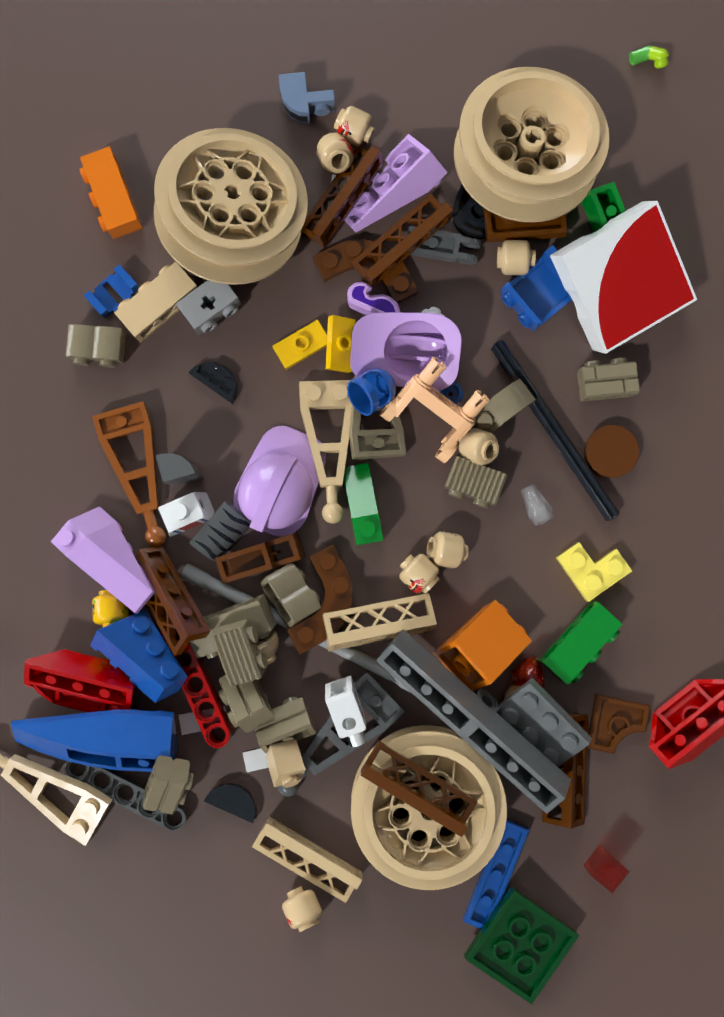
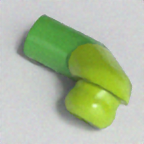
[629,46,669,69]

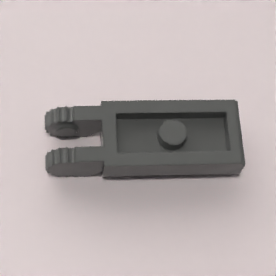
[408,226,481,265]

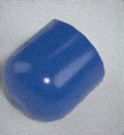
[347,368,396,416]

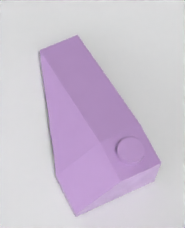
[344,134,448,232]
[51,506,155,614]

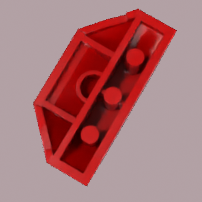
[24,649,134,713]
[649,679,724,769]

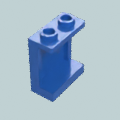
[500,245,572,332]

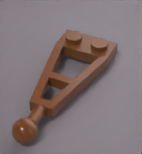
[92,401,167,547]

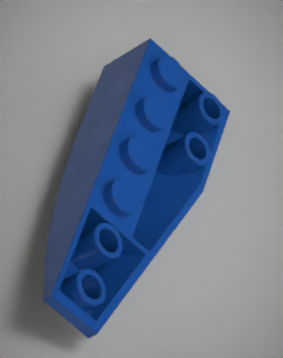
[10,709,178,772]

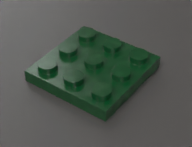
[464,886,579,1005]

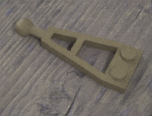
[349,323,406,459]

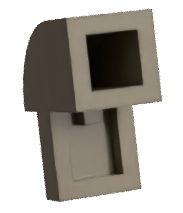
[475,379,536,433]

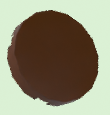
[584,425,639,478]

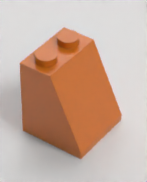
[433,600,532,691]

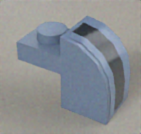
[279,72,335,125]

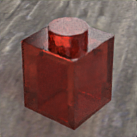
[583,845,630,893]

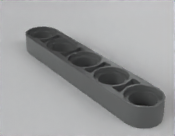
[64,761,188,831]

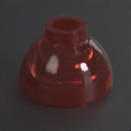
[511,655,545,689]

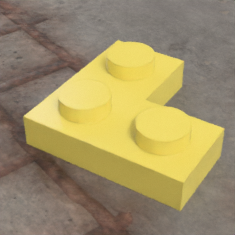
[556,542,632,602]

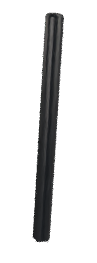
[491,340,619,521]

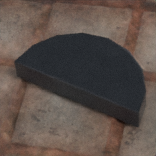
[188,362,237,404]
[204,783,256,823]

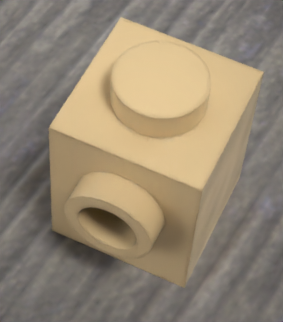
[266,740,306,788]

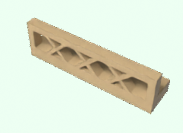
[323,593,437,652]
[252,816,363,903]

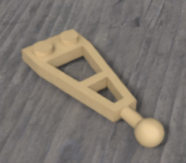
[299,380,352,524]
[0,753,113,846]

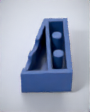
[90,610,188,703]

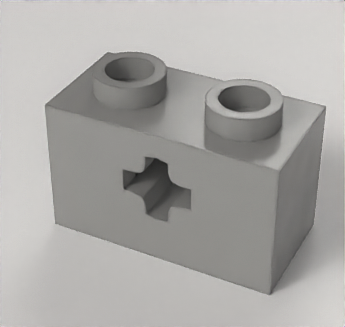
[176,280,241,335]

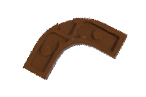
[312,239,418,304]
[287,545,352,655]

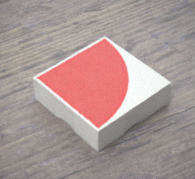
[550,201,697,354]

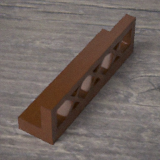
[301,146,384,248]
[351,193,453,288]
[135,546,211,656]
[542,713,588,828]
[361,740,478,837]

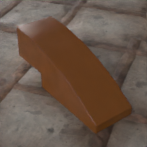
[215,532,306,584]

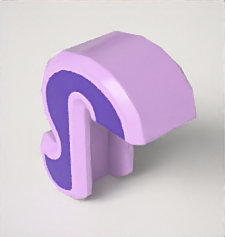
[347,282,400,315]

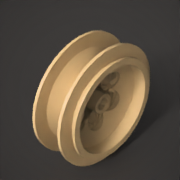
[454,67,609,222]
[154,128,308,285]
[351,725,507,890]

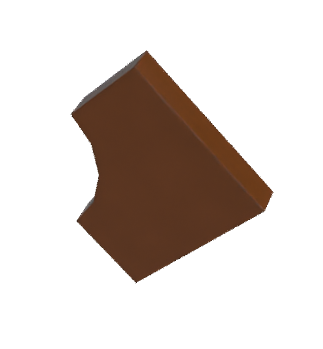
[587,694,651,754]

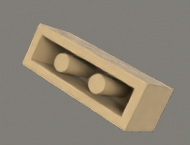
[114,262,198,343]

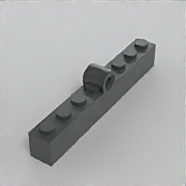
[376,629,571,814]

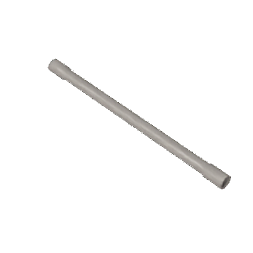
[181,563,411,693]

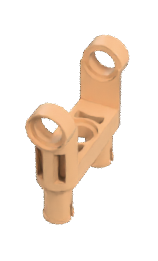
[380,356,490,463]

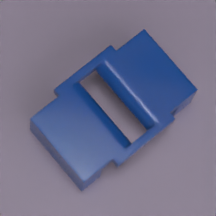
[83,264,140,319]

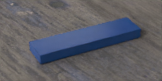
[462,818,530,929]

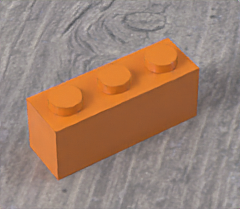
[79,146,143,239]

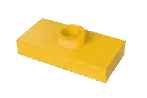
[326,315,355,373]
[272,319,327,370]

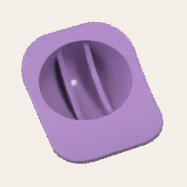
[350,312,462,391]
[234,426,326,537]

